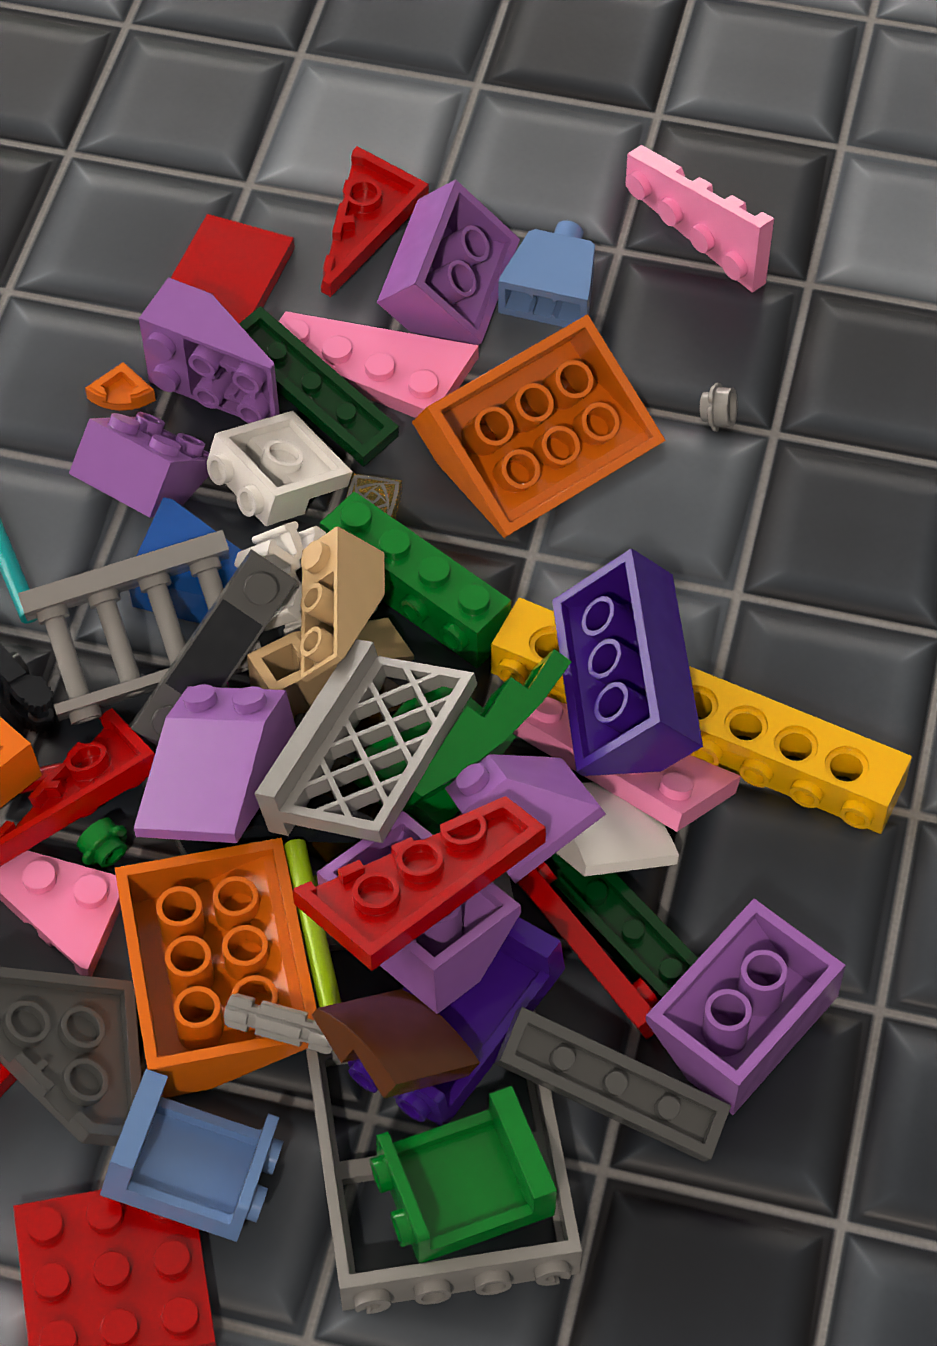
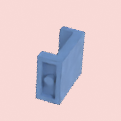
[100,1069,284,1242]

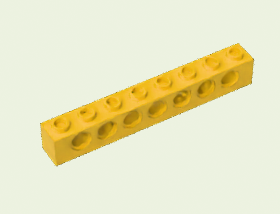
[491,597,912,834]

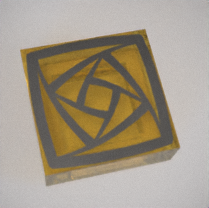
[346,473,402,519]

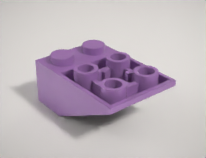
[139,277,279,424]

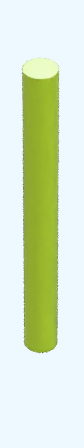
[284,839,342,1007]

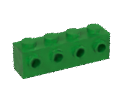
[320,491,511,668]

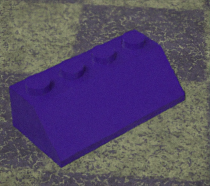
[552,548,703,776]

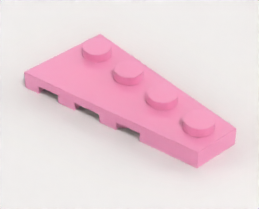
[626,145,774,293]
[278,312,479,418]
[513,696,741,832]

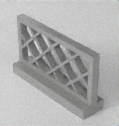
[254,639,477,843]

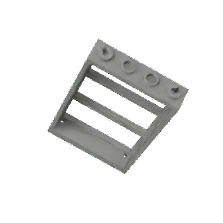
[296,872,582,1314]

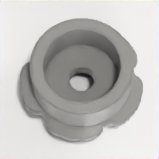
[700,383,738,432]

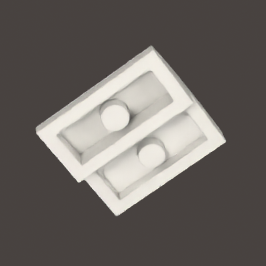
[556,782,679,876]

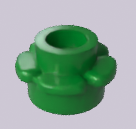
[76,817,127,868]

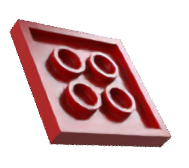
[13,1189,217,1346]

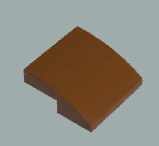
[312,989,480,1099]

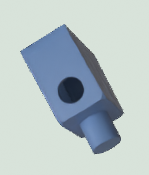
[498,221,595,327]

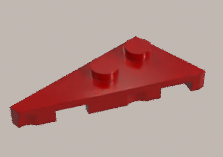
[321,146,429,297]
[0,708,155,866]

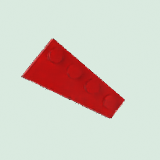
[292,796,546,971]

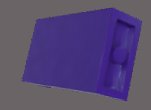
[348,917,565,1126]

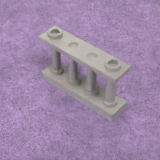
[18,530,261,725]

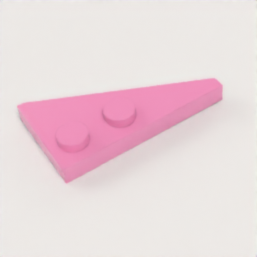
[0,850,121,977]

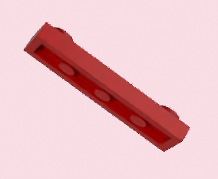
[517,862,660,1040]

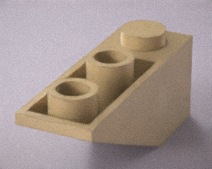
[300,526,385,683]
[247,618,414,718]

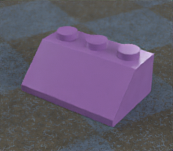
[377,179,520,345]
[317,811,521,1014]
[645,899,846,1115]

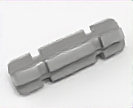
[224,993,333,1054]

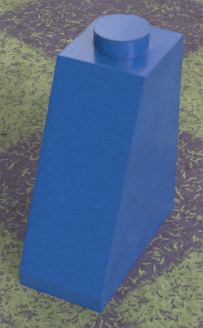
[129,497,242,624]

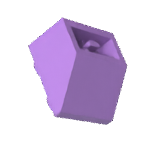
[69,412,209,518]

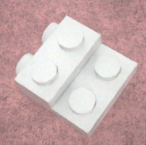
[206,411,353,526]

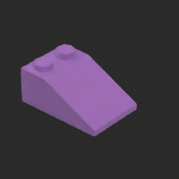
[134,684,296,843]

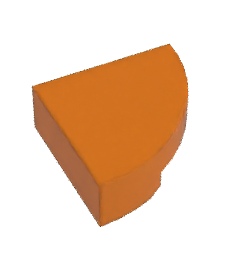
[85,362,156,411]

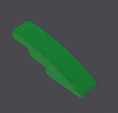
[402,649,572,812]

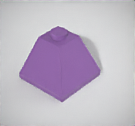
[445,754,606,884]

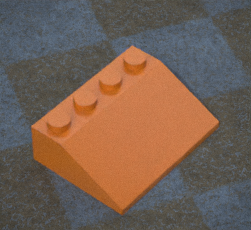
[412,314,666,538]
[115,837,317,1098]

